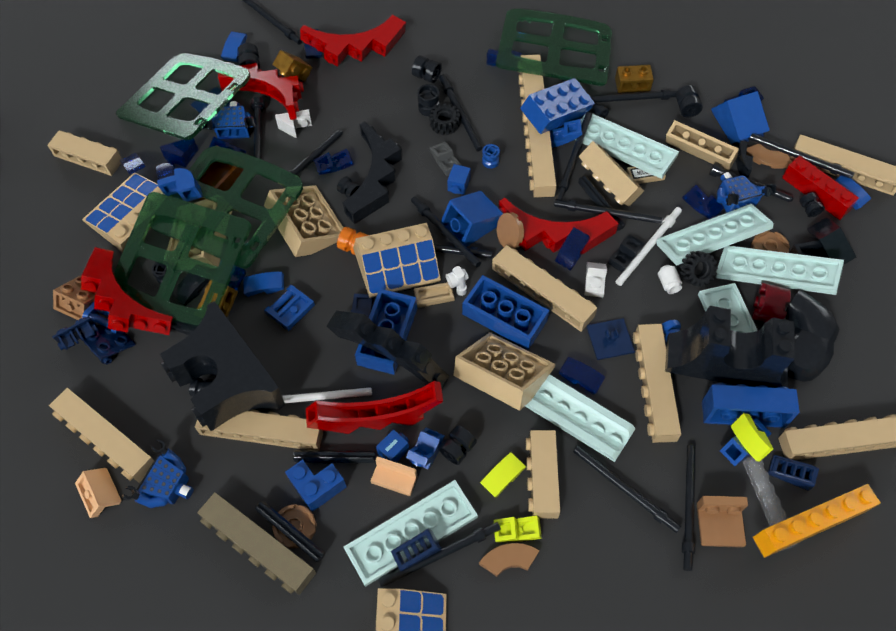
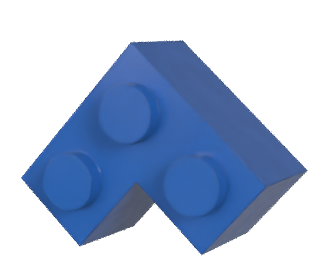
[285,460,347,512]

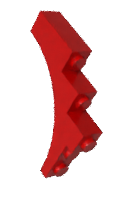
[300,15,406,67]
[218,63,304,120]
[499,198,619,255]
[81,247,173,335]
[306,381,443,434]

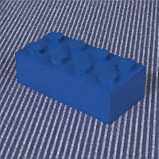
[520,78,595,134]
[462,275,549,350]
[355,288,417,375]
[702,383,800,428]

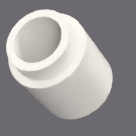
[658,265,682,294]

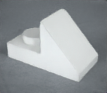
[275,109,312,138]
[584,262,607,298]

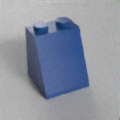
[711,91,770,144]
[441,191,503,247]

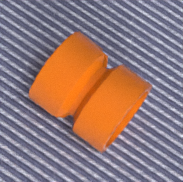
[337,227,368,255]

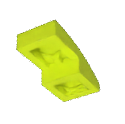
[731,413,773,462]
[480,452,526,497]
[494,515,542,542]

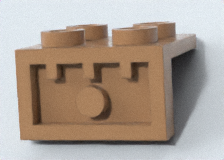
[53,276,95,320]
[697,496,748,547]

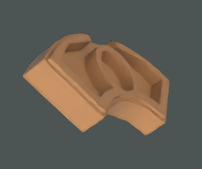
[746,144,793,169]
[479,543,539,577]

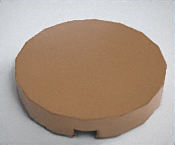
[497,212,524,249]
[751,230,790,253]
[272,504,316,548]

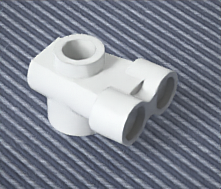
[446,266,468,296]

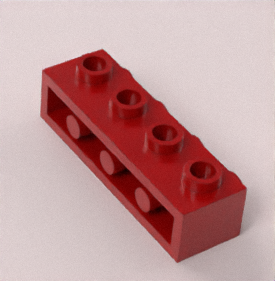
[782,156,859,220]

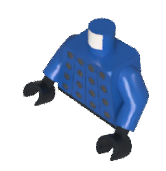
[201,101,256,139]
[717,172,776,213]
[122,440,194,508]

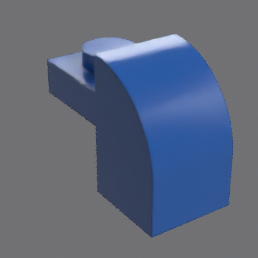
[157,168,202,202]
[720,418,772,466]
[406,427,445,469]

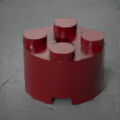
[752,283,791,323]

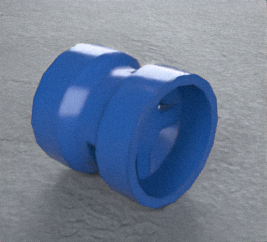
[482,144,500,169]
[662,320,681,345]

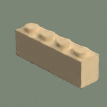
[666,120,739,171]
[47,130,123,176]
[579,141,644,206]
[526,430,560,518]

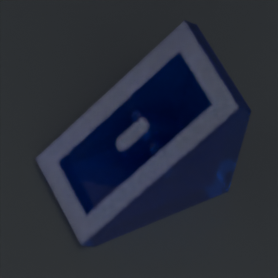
[160,137,199,167]

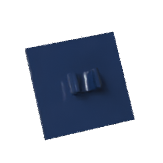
[586,318,635,360]

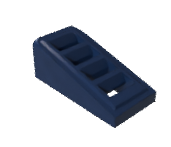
[767,455,819,491]
[391,529,442,572]

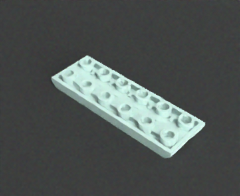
[525,375,635,462]

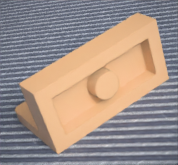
[371,457,418,496]
[75,468,122,518]

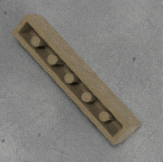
[197,492,316,595]

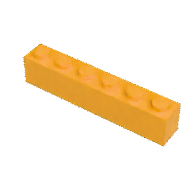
[753,484,881,558]

